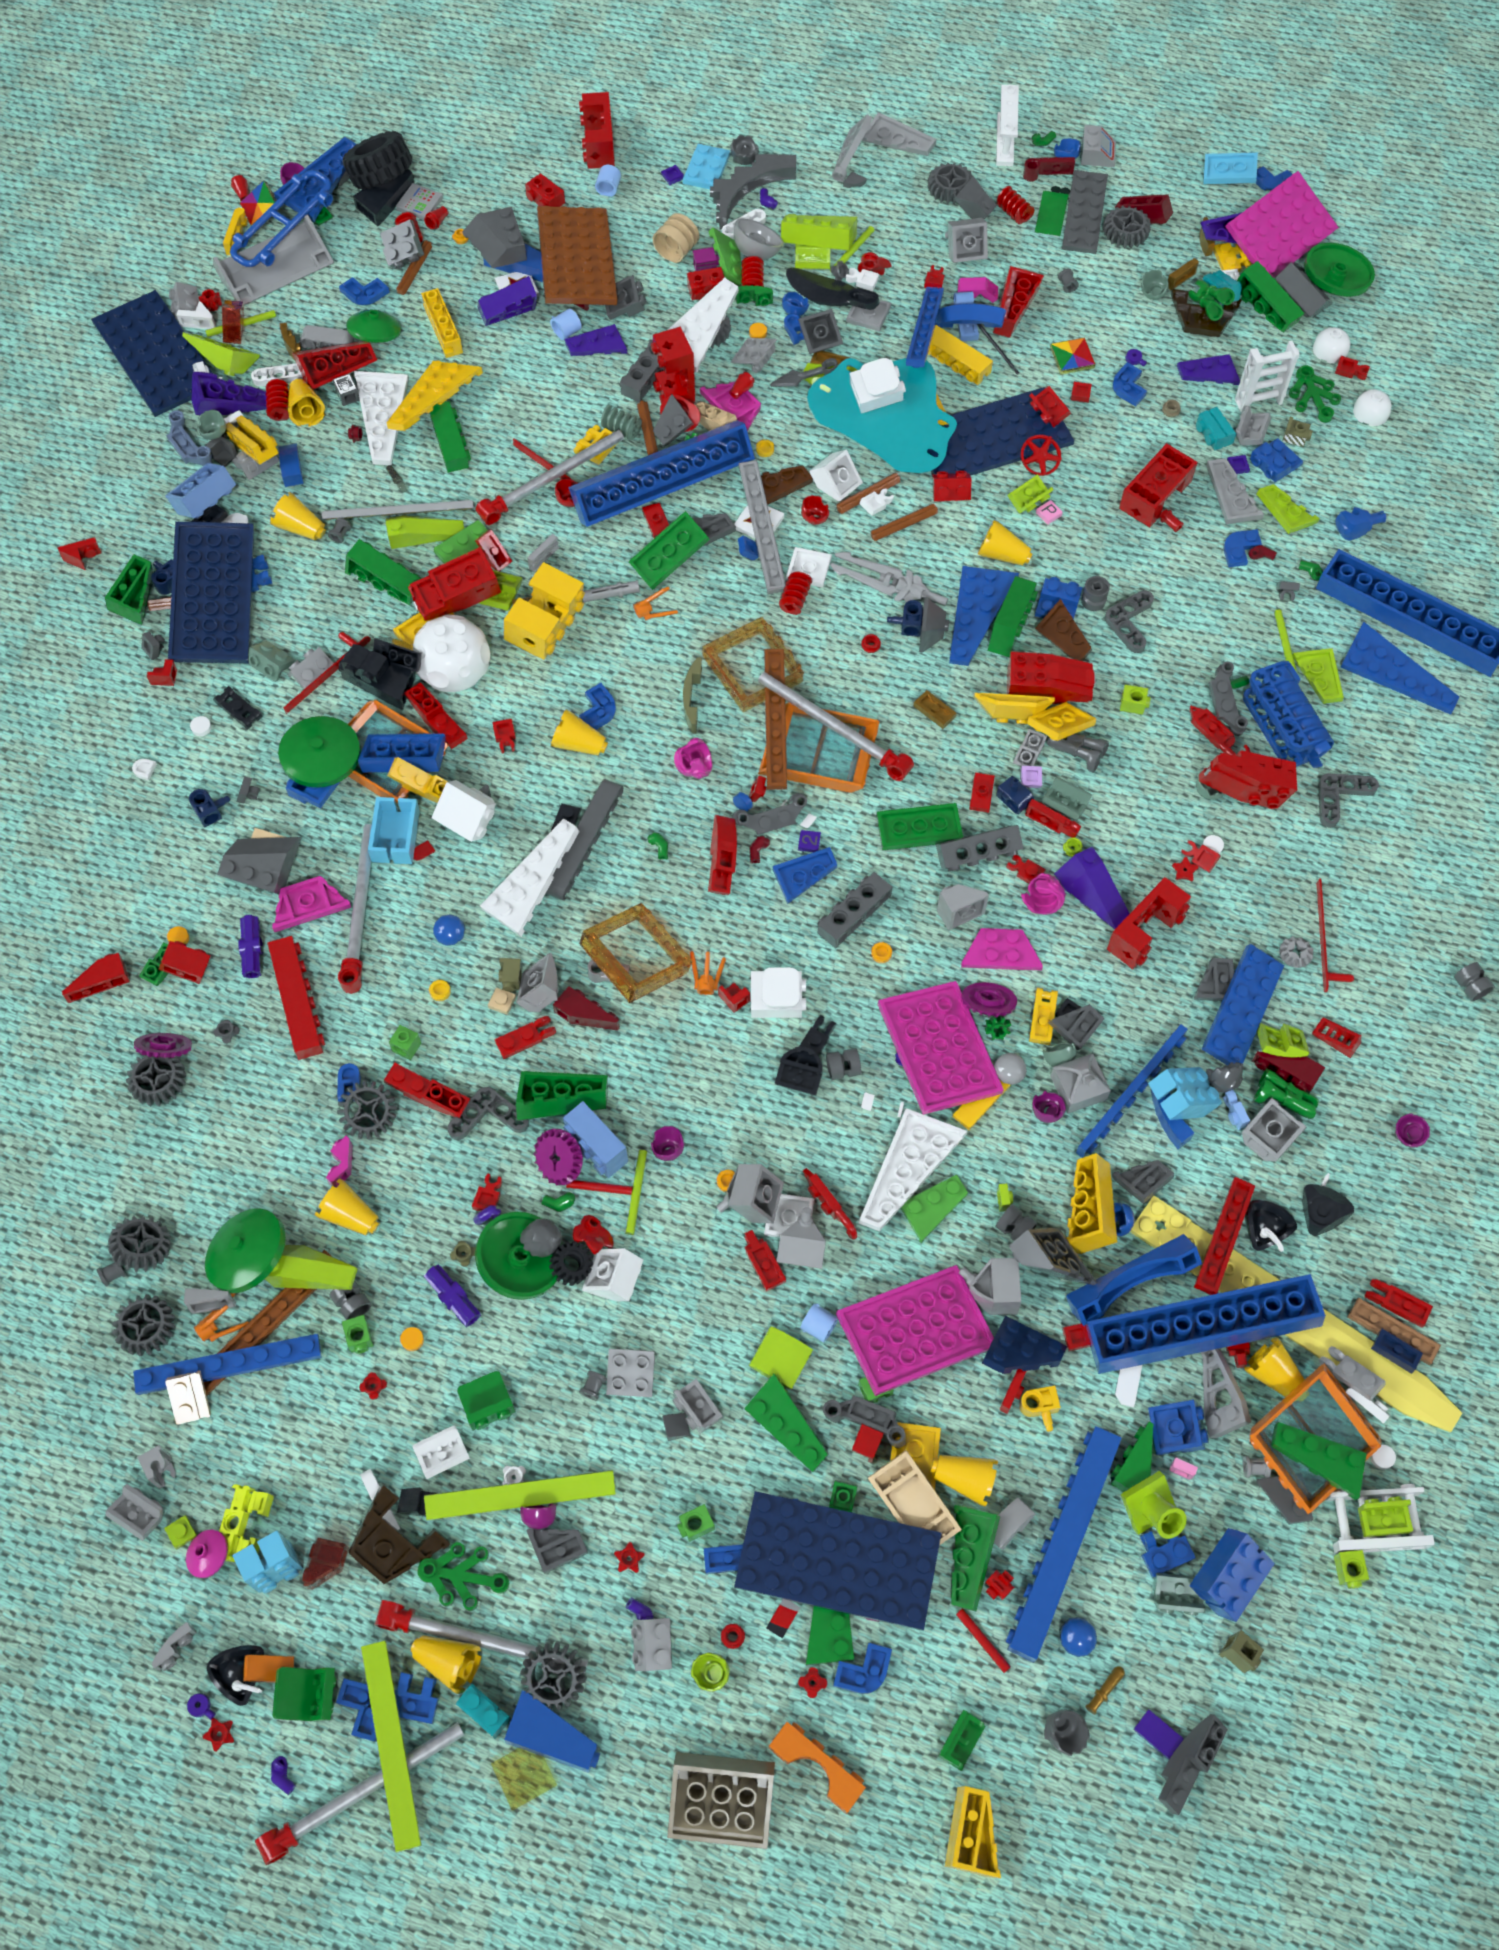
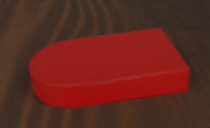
[413,840,435,861]

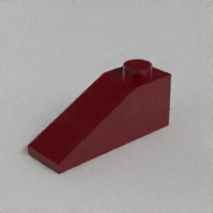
[1115,194,1173,224]

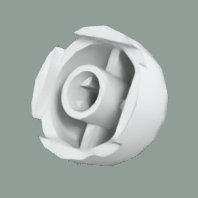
[1313,327,1351,363]
[1353,389,1392,426]

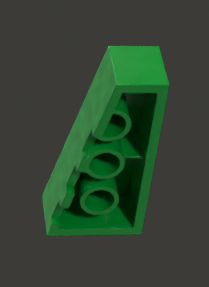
[987,576,1038,658]

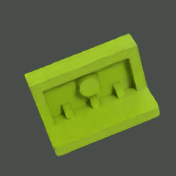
[1007,474,1054,513]
[1358,1496,1413,1537]

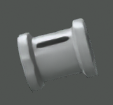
[1243,1456,1271,1478]

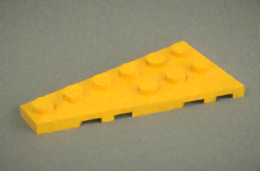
[386,361,483,431]

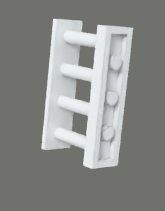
[996,85,1019,166]
[1235,341,1299,413]
[1325,1484,1435,1554]

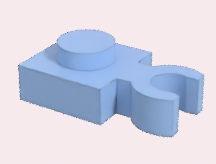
[1222,1090,1250,1130]

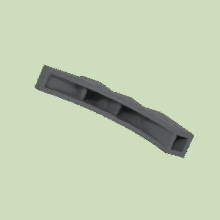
[710,154,796,230]

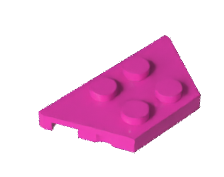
[700,382,761,431]
[272,876,352,933]
[961,928,1043,971]

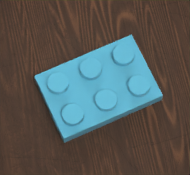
[683,144,730,190]
[1203,152,1258,184]

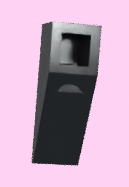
[373,637,422,672]

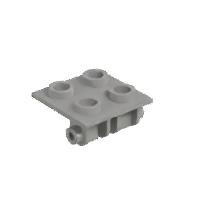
[731,338,777,373]
[606,1349,655,1397]

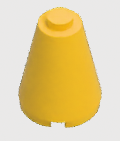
[288,379,325,427]
[270,492,326,540]
[978,520,1033,566]
[551,709,608,756]
[315,1178,380,1236]
[1244,1337,1309,1402]
[930,1455,998,1507]
[411,1635,481,1694]

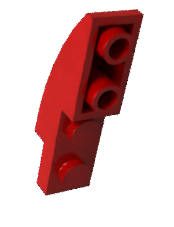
[405,682,468,749]
[708,815,737,895]
[384,1063,470,1118]

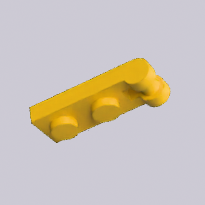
[223,207,248,256]
[1029,987,1058,1045]

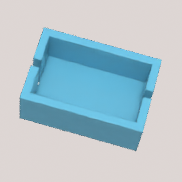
[368,797,420,864]
[1148,1067,1222,1120]
[232,1531,303,1593]

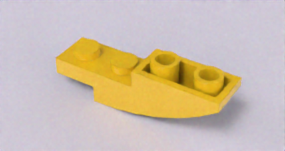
[387,757,448,803]

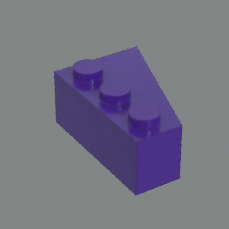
[477,276,537,326]

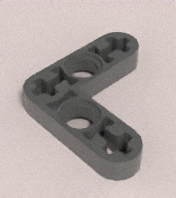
[1105,590,1154,653]
[1318,773,1379,828]
[447,1087,529,1140]

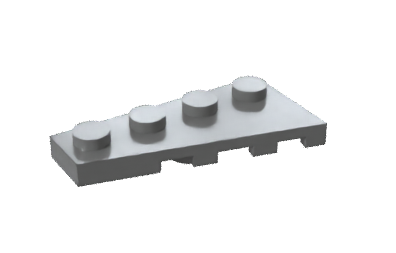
[861,112,936,156]
[1206,458,1264,524]

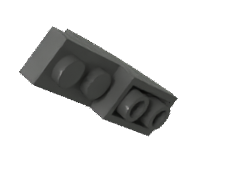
[1158,1714,1228,1815]

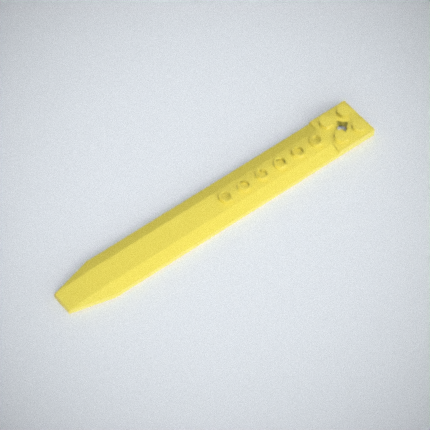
[1130,1196,1462,1432]

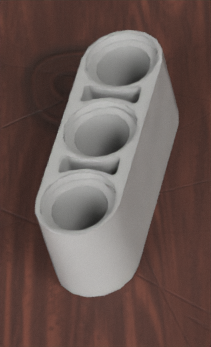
[299,325,354,349]

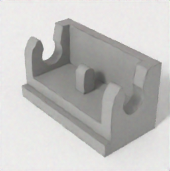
[137,1445,176,1489]

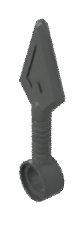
[770,358,838,387]

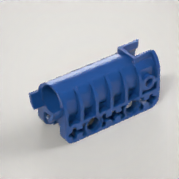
[1243,661,1334,768]

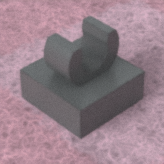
[1276,581,1300,601]
[141,632,165,660]
[236,776,260,803]

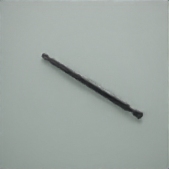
[977,324,1020,375]

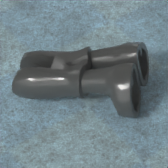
[1047,733,1109,773]

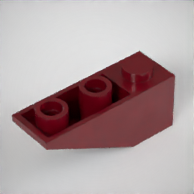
[553,986,620,1031]
[1252,1051,1325,1093]

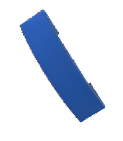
[936,304,1006,328]

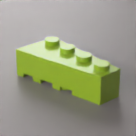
[781,214,858,251]

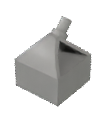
[945,218,988,263]
[1050,1054,1111,1114]
[716,1164,784,1224]
[777,1207,826,1269]
[959,1258,1021,1315]

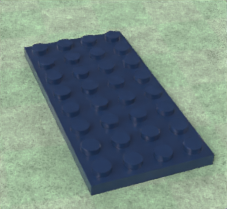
[91,290,213,417]
[927,387,1074,476]
[168,521,254,664]
[734,1491,941,1631]

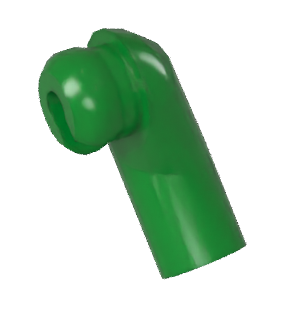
[1032,131,1056,146]
[1298,560,1323,581]
[1230,676,1249,689]
[647,832,668,860]
[542,1192,575,1212]

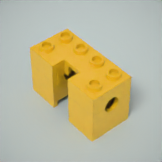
[504,562,585,660]

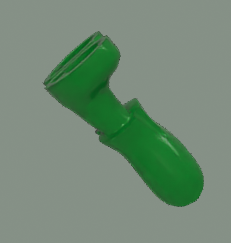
[1188,280,1235,321]
[1253,1069,1319,1119]

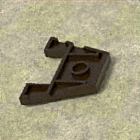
[1171,289,1242,337]
[348,1483,450,1584]

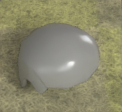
[993,1053,1027,1085]

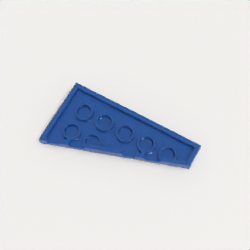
[274,137,356,222]
[949,566,1019,666]
[1341,622,1459,715]

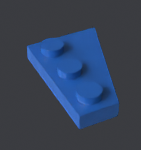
[773,847,837,904]

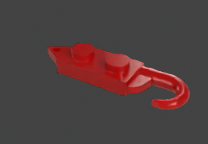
[1189,705,1251,756]
[802,1168,858,1240]

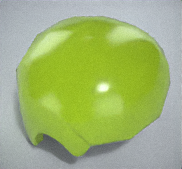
[691,1652,730,1692]

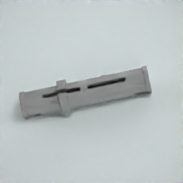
[583,580,640,603]

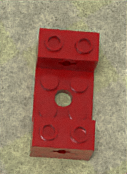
[579,92,615,169]
[651,326,695,404]
[1119,443,1198,528]
[1107,877,1191,970]

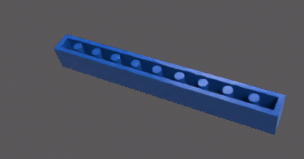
[1005,1426,1122,1663]

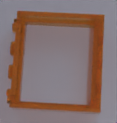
[702,617,804,712]
[579,903,692,1003]

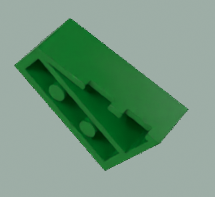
[105,554,153,625]

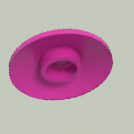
[186,1529,228,1578]

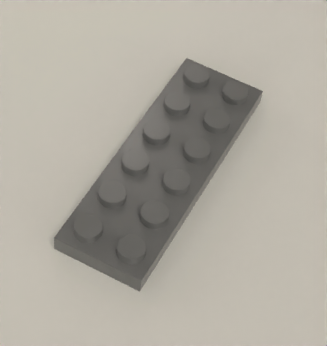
[1062,170,1108,254]

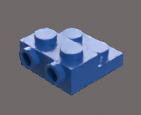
[1250,438,1303,483]
[1035,577,1083,620]
[285,779,340,809]
[1148,1400,1209,1455]

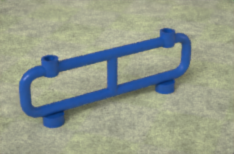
[230,170,333,267]

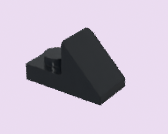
[397,1487,444,1519]

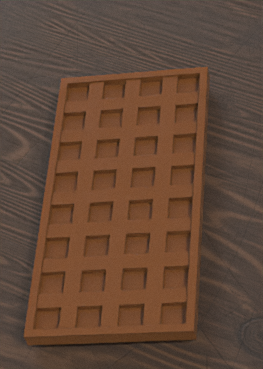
[537,206,617,305]

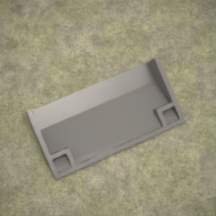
[213,215,334,307]

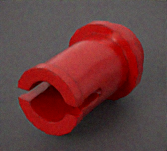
[1159,509,1184,532]

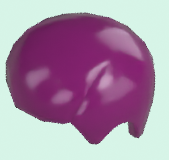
[280,162,305,185]
[1032,1091,1066,1123]
[1395,1113,1430,1148]
[651,1126,685,1161]
[520,1503,556,1530]

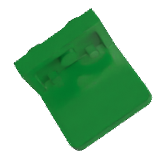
[457,1371,516,1431]
[272,1667,336,1722]

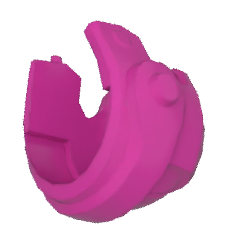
[674,737,712,779]
[1021,873,1066,915]

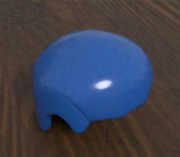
[1054,138,1081,159]
[782,292,810,316]
[433,914,466,946]
[1114,1203,1135,1237]
[1060,1617,1097,1657]

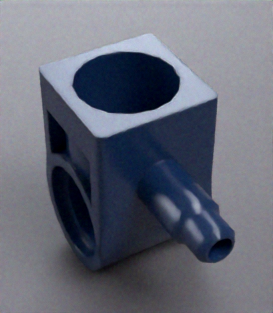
[151,559,173,595]
[887,600,923,637]
[996,776,1034,814]
[189,789,231,828]

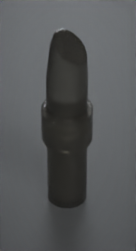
[386,465,408,492]

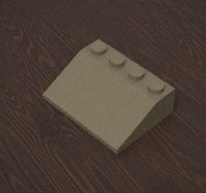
[667,1752,775,1849]

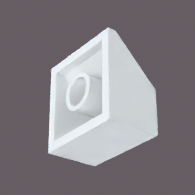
[809,449,863,501]
[582,1248,643,1301]

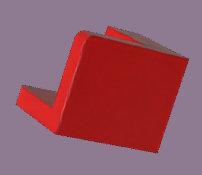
[147,659,177,686]
[718,983,750,1013]
[852,1424,884,1463]

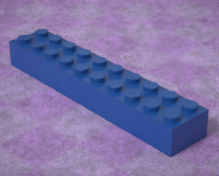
[568,420,755,527]
[1316,549,1499,678]
[1086,1274,1326,1374]

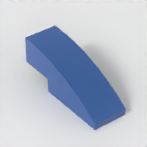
[278,443,304,487]
[1151,1089,1194,1149]

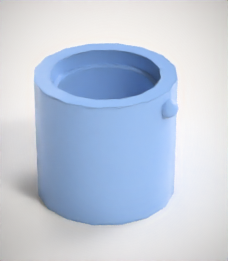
[595,165,621,197]
[550,308,582,340]
[800,1303,838,1343]

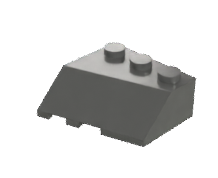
[462,207,527,268]
[1275,262,1333,318]
[217,837,302,895]
[1009,1228,1097,1285]

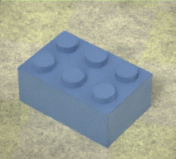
[165,463,236,518]
[563,1102,628,1179]

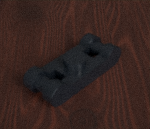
[213,686,263,730]

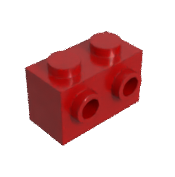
[525,173,565,207]
[687,267,724,300]
[159,941,211,984]

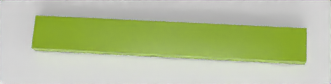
[424,1470,616,1520]
[361,1641,422,1853]

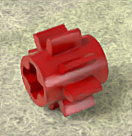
[198,289,222,312]
[985,1570,1015,1600]

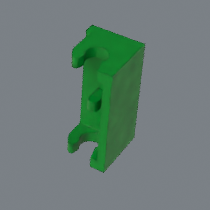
[938,1710,986,1771]

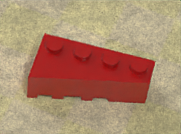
[993,266,1044,338]
[292,341,377,389]

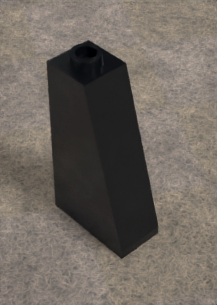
[353,169,414,227]
[339,653,415,710]

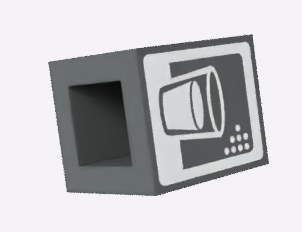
[333,374,360,406]

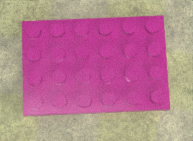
[1225,171,1339,278]
[877,981,1004,1115]
[836,1265,994,1396]

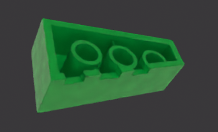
[1237,261,1304,333]
[345,539,421,605]
[516,1071,608,1121]

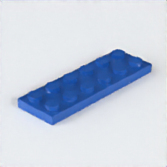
[1202,944,1285,1066]

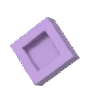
[1020,766,1042,788]

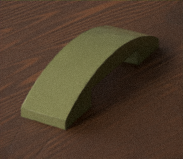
[683,657,702,734]

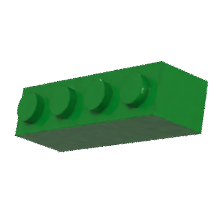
[430,401,471,473]

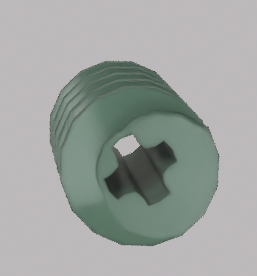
[601,404,642,440]

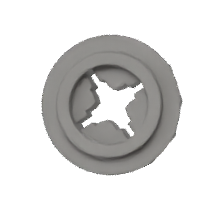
[1279,936,1314,968]

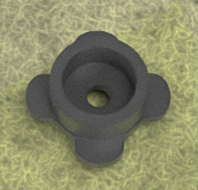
[830,261,849,281]
[213,1020,240,1044]

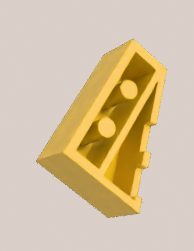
[944,1786,1001,1878]

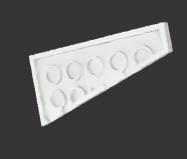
[354,371,409,466]

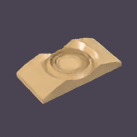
[868,1450,962,1545]

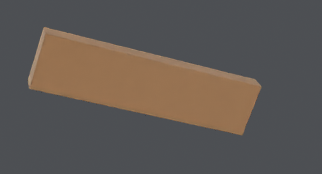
[1347,1297,1441,1365]

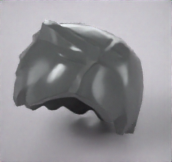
[730,135,759,165]
[1206,1062,1244,1093]
[520,1218,562,1258]
[1044,1709,1090,1756]

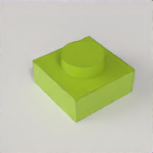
[996,1183,1013,1212]
[164,1515,197,1550]

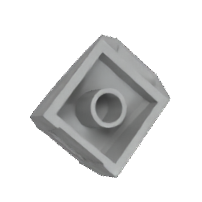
[516,953,558,1012]
[1242,1098,1307,1161]

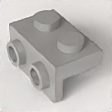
[169,282,199,320]
[1235,406,1271,446]
[232,451,279,480]
[287,647,334,689]
[672,1379,723,1434]
[106,1484,163,1541]
[631,1618,672,1671]

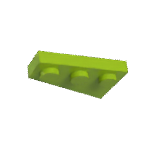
[1256,484,1320,534]
[1293,648,1344,704]

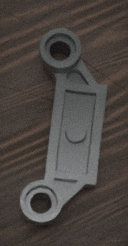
[1208,661,1248,736]
[732,793,807,835]
[823,1395,906,1448]

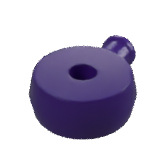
[1125,349,1147,367]
[187,1693,216,1720]

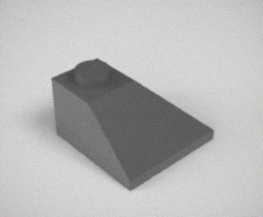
[954,176,997,219]
[798,309,843,354]
[919,598,949,652]

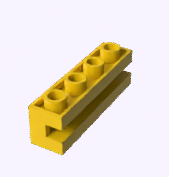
[421,288,463,358]
[928,325,993,385]
[225,415,279,464]

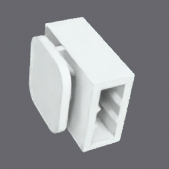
[849,358,906,414]
[432,780,496,842]
[751,967,806,1018]

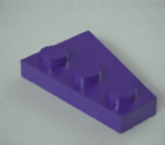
[564,324,628,356]
[1177,354,1240,385]

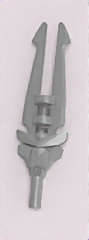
[830,552,948,606]

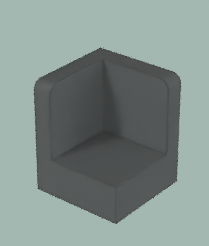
[205,436,237,467]

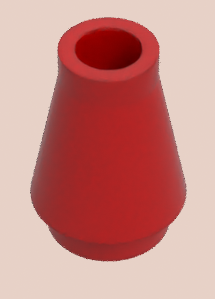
[231,175,249,201]
[424,206,449,229]
[729,372,755,399]

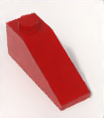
[62,953,130,1003]

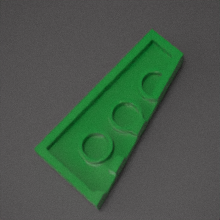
[744,1374,829,1472]
[1271,1422,1367,1500]
[951,1505,1000,1612]
[806,1606,854,1665]

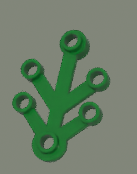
[1289,365,1341,423]
[417,1542,510,1611]

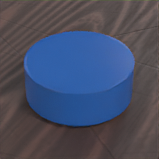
[733,792,753,812]

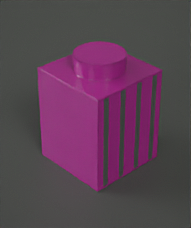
[693,247,720,271]

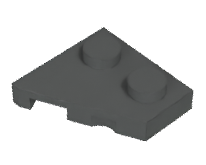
[653,395,694,447]
[690,513,736,546]
[1194,958,1234,1001]
[1048,1004,1105,1050]
[1112,1160,1174,1204]
[1256,1473,1313,1525]
[526,1529,588,1574]

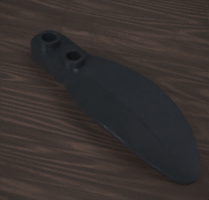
[786,267,880,310]

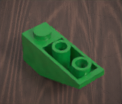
[1111,1421,1153,1492]

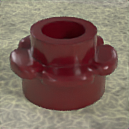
[348,425,363,443]

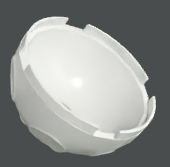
[413,615,490,692]

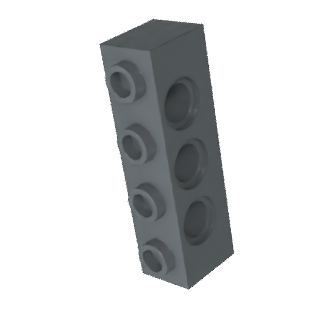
[619,340,664,403]
[936,825,1024,871]
[817,872,893,949]

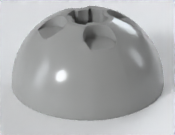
[733,218,784,260]

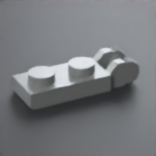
[1319,1346,1386,1401]

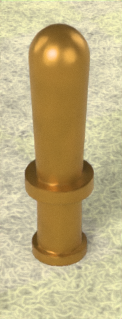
[1085,1666,1125,1715]

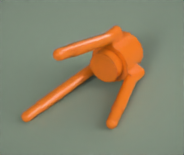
[633,587,678,621]
[690,951,726,995]
[194,1293,249,1342]

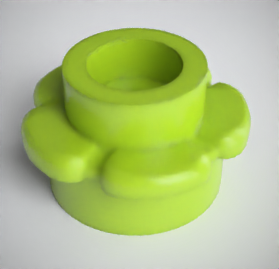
[1063,838,1083,857]

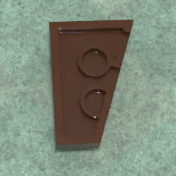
[761,465,813,505]
[1035,599,1092,661]

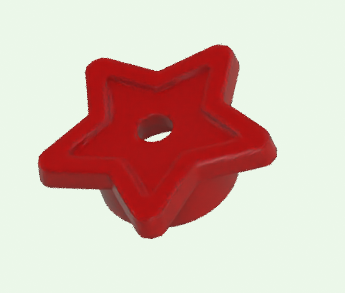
[1172,857,1199,882]
[614,1542,645,1573]
[202,1718,234,1752]

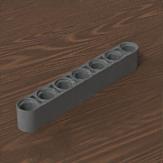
[545,779,624,901]

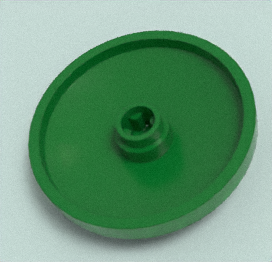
[1304,243,1375,297]
[278,716,361,788]
[205,1208,286,1293]
[475,1212,565,1300]

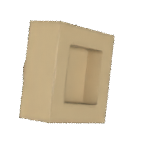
[488,988,516,1015]

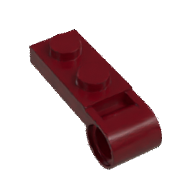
[1023,157,1075,182]

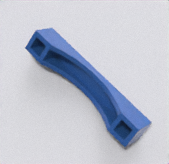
[1066,1234,1202,1326]

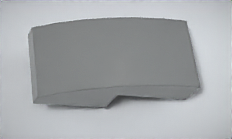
[1013,729,1047,767]
[994,1497,1036,1550]
[152,1622,197,1671]

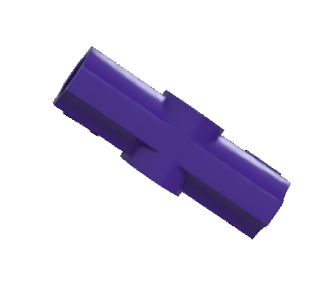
[238,915,263,979]
[424,1264,481,1328]

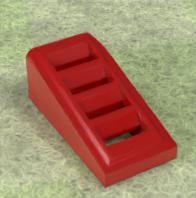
[1312,1017,1361,1058]

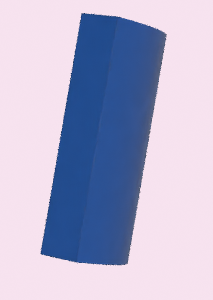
[358,734,445,773]

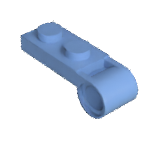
[954,291,979,341]

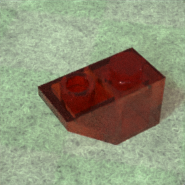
[222,300,244,344]
[302,1538,349,1590]

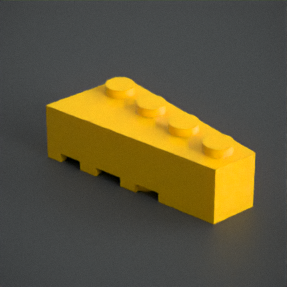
[1066,1153,1117,1254]

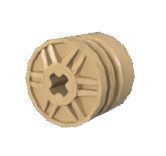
[653,213,699,263]

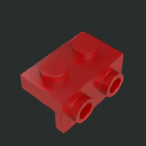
[1029,386,1071,428]
[932,471,972,501]

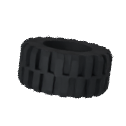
[342,131,412,190]

